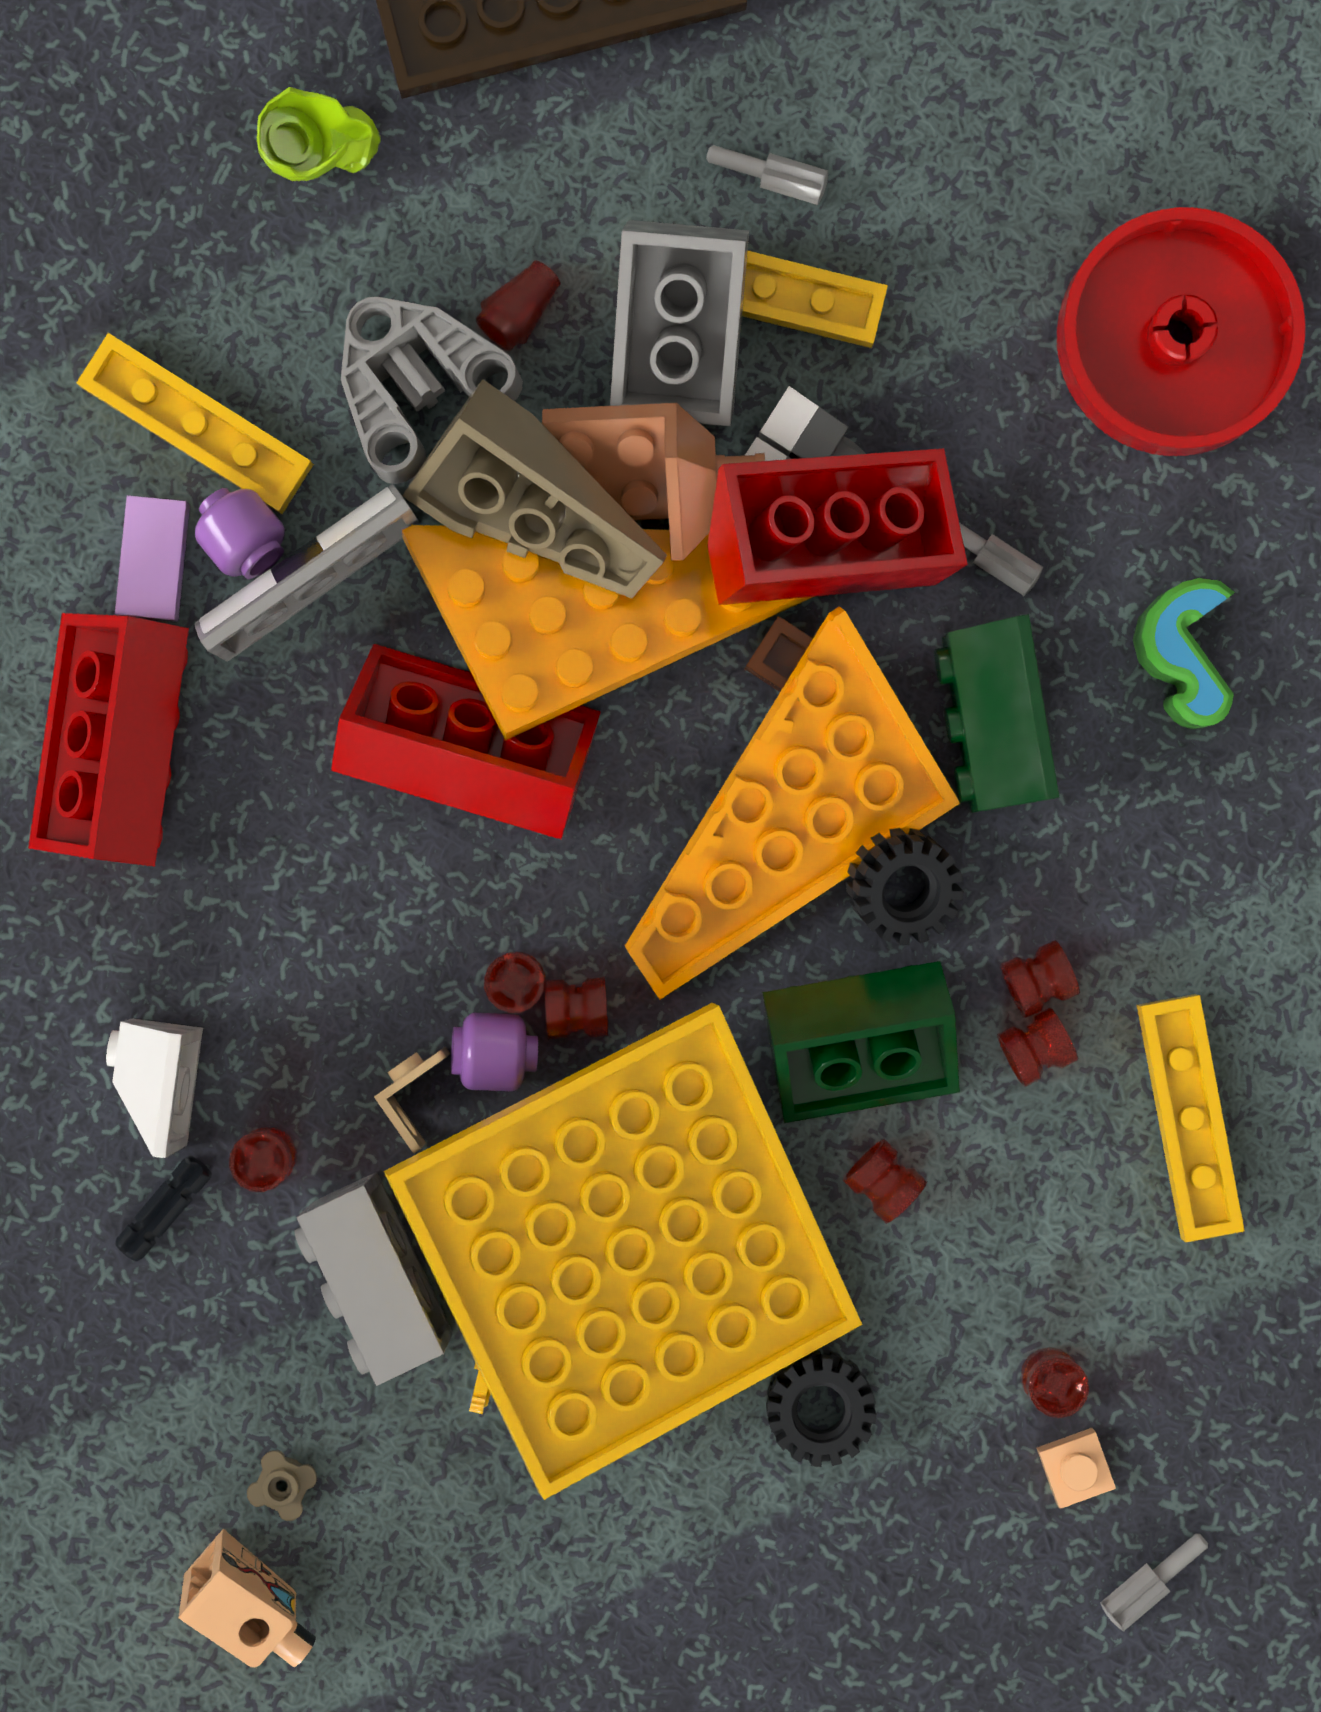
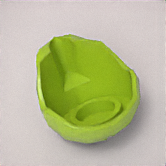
[256,87,381,181]

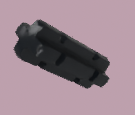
[115,1156,212,1262]

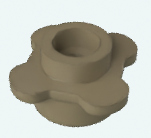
[247,1450,317,1521]

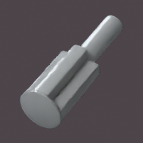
[706,145,828,205]
[959,523,1044,597]
[1100,1533,1208,1631]

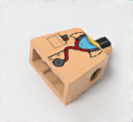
[178,1529,316,1668]

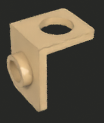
[374,1047,450,1153]

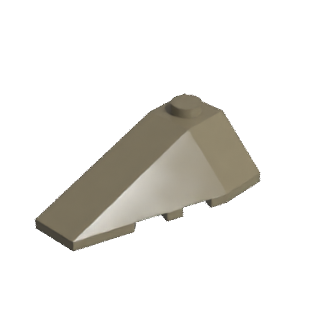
[402,379,667,598]

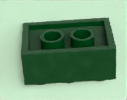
[934,614,1060,813]
[762,961,960,1123]

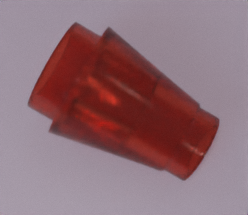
[475,260,561,351]

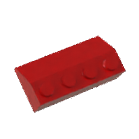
[707,448,968,605]
[28,613,189,867]
[331,644,601,839]

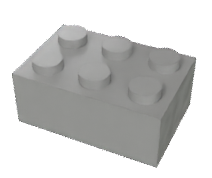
[610,220,749,426]
[294,1172,453,1386]

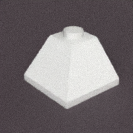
[106,1019,203,1158]

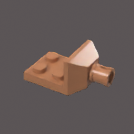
[542,403,765,561]

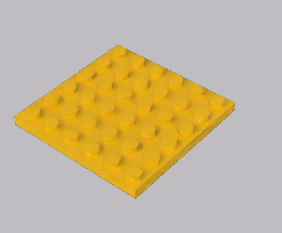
[384,1003,862,1500]

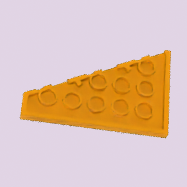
[402,525,815,740]
[625,607,960,1000]

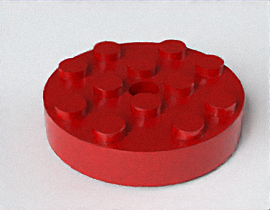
[1057,207,1305,456]

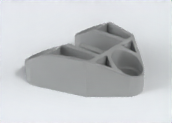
[341,297,523,484]

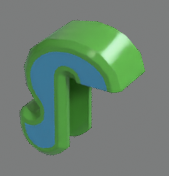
[1133,578,1235,729]

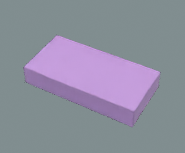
[115,495,190,622]

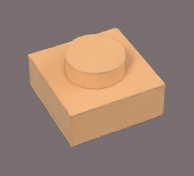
[1037,1428,1116,1509]

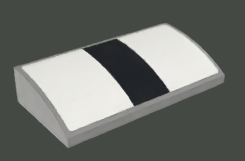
[195,484,421,662]

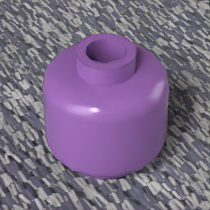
[195,488,285,579]
[451,1013,538,1091]

